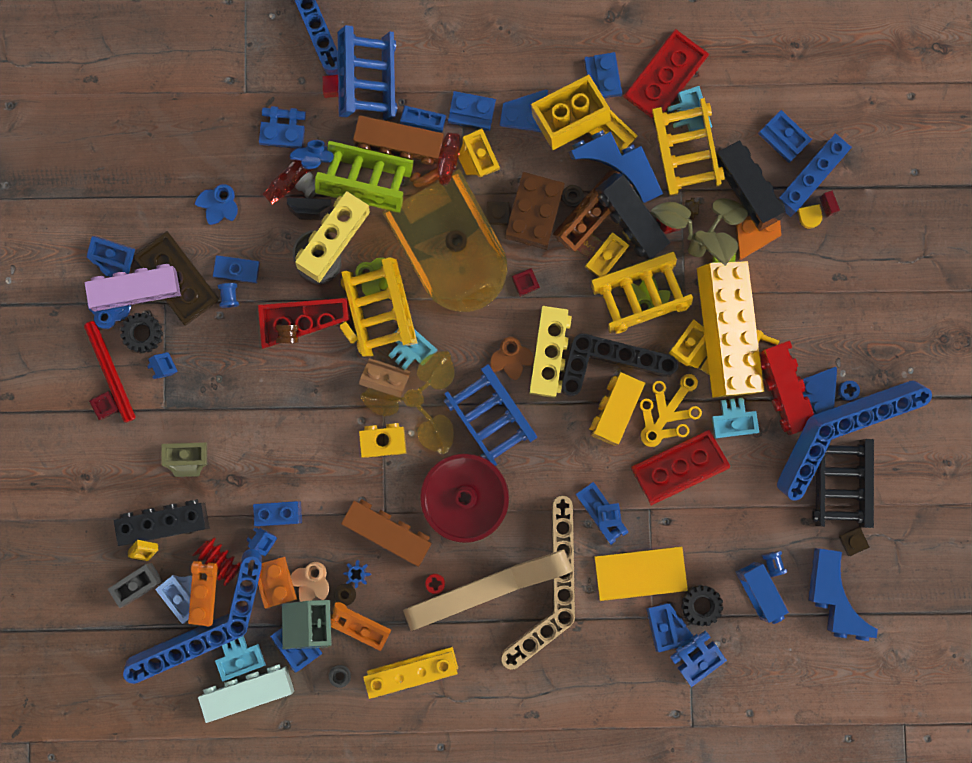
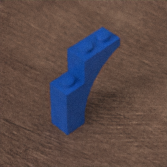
[568,130,663,203]
[808,548,878,641]

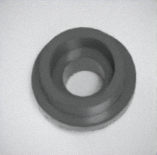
[329,665,351,688]

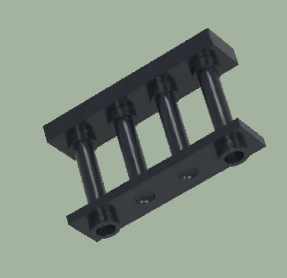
[812,439,874,528]

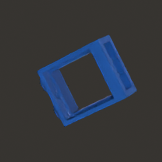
[736,562,789,624]

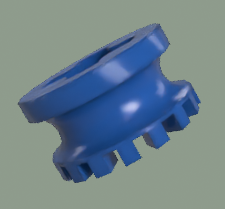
[838,381,860,401]

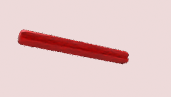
[84,321,136,423]

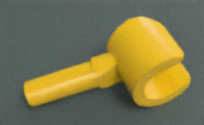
[757,330,779,345]

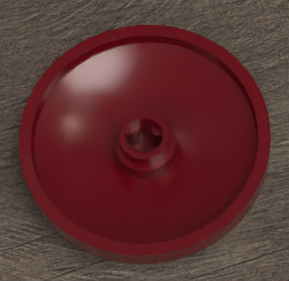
[421,453,510,543]

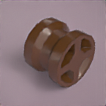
[276,325,299,343]

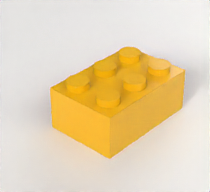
[531,75,611,150]
[589,372,645,446]

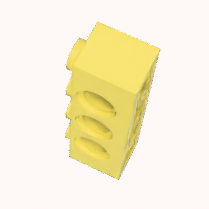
[295,191,370,283]
[529,306,572,398]

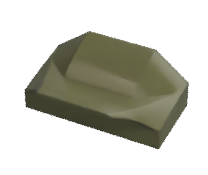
[161,442,207,477]

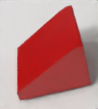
[322,75,338,98]

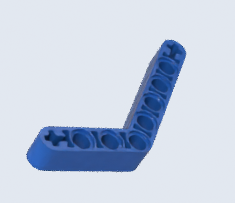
[294,0,338,76]
[777,380,932,501]
[123,549,262,684]

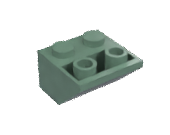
[281,600,331,650]

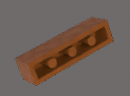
[353,115,444,165]
[341,499,432,567]

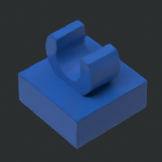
[147,352,178,379]
[596,503,622,528]
[247,528,277,556]

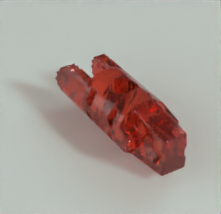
[437,133,460,186]
[263,160,313,204]

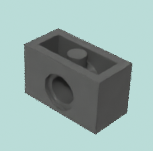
[108,563,163,608]

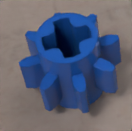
[343,560,371,588]

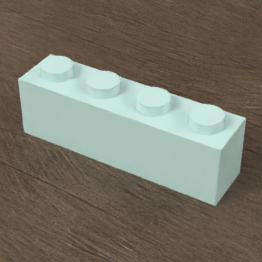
[198,664,294,723]

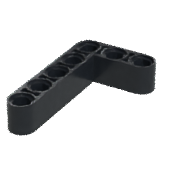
[561,333,678,397]

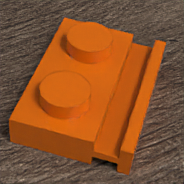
[258,557,297,609]

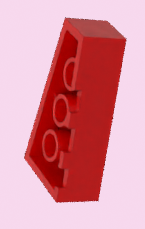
[258,298,350,349]
[759,341,814,435]

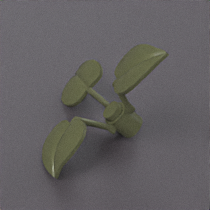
[650,198,748,266]

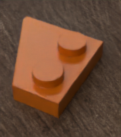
[735,216,781,260]

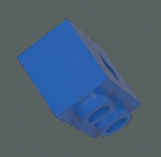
[253,501,302,526]

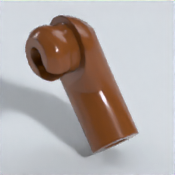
[410,167,443,188]

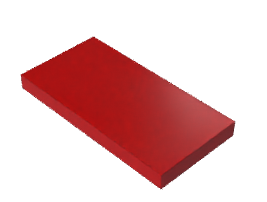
[624,29,709,120]
[631,430,730,506]

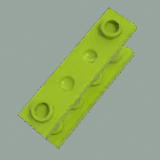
[315,141,414,213]

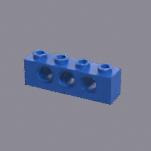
[778,133,852,217]

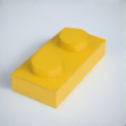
[585,232,630,278]

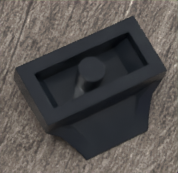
[287,197,333,220]

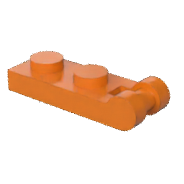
[188,561,217,626]
[330,602,391,651]

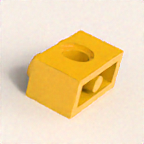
[359,423,407,458]

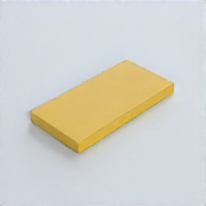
[594,546,688,601]

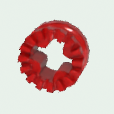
[425,574,445,594]

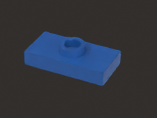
[400,105,446,133]
[213,255,260,284]

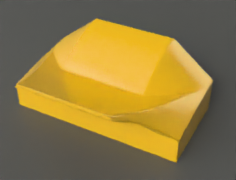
[457,129,500,177]
[668,319,707,369]

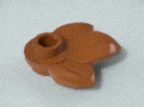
[491,337,534,380]

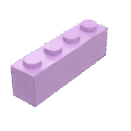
[85,264,181,311]

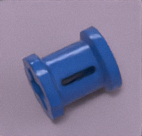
[218,283,239,308]
[762,551,788,577]

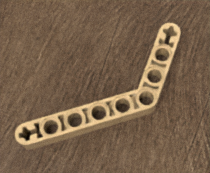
[501,496,575,670]
[403,550,573,631]

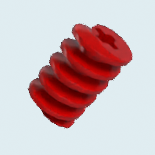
[193,537,241,586]

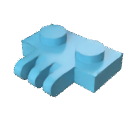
[667,86,712,132]
[388,328,438,370]
[712,397,759,439]
[215,636,266,682]

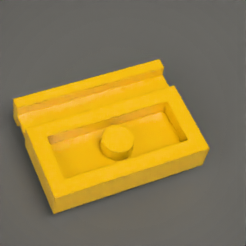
[588,110,638,154]

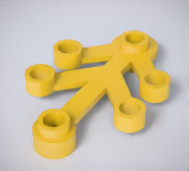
[639,374,702,447]

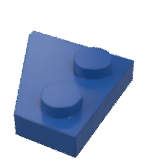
[500,90,548,132]
[87,236,135,277]

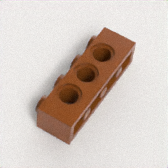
[552,170,633,252]

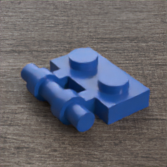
[259,106,306,149]
[670,630,727,687]

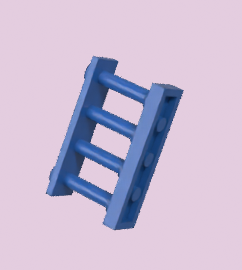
[337,25,397,121]
[443,364,538,466]

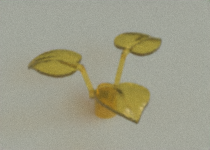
[360,351,454,454]

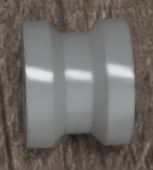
[295,172,317,199]

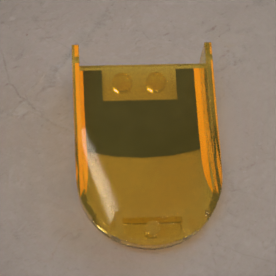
[382,169,507,312]

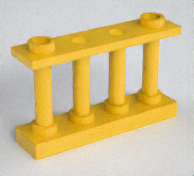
[652,98,725,197]
[591,251,693,334]
[341,257,418,357]
[363,646,458,699]

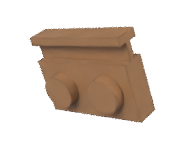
[359,358,411,398]

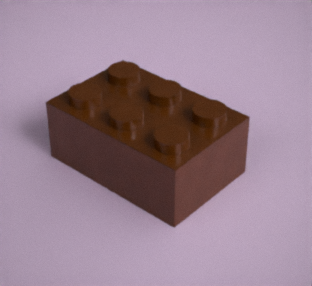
[505,172,565,250]

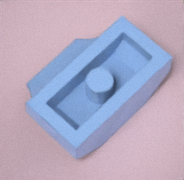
[155,575,192,624]

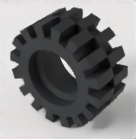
[120,313,163,353]
[681,585,724,626]

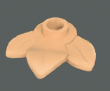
[290,562,329,602]

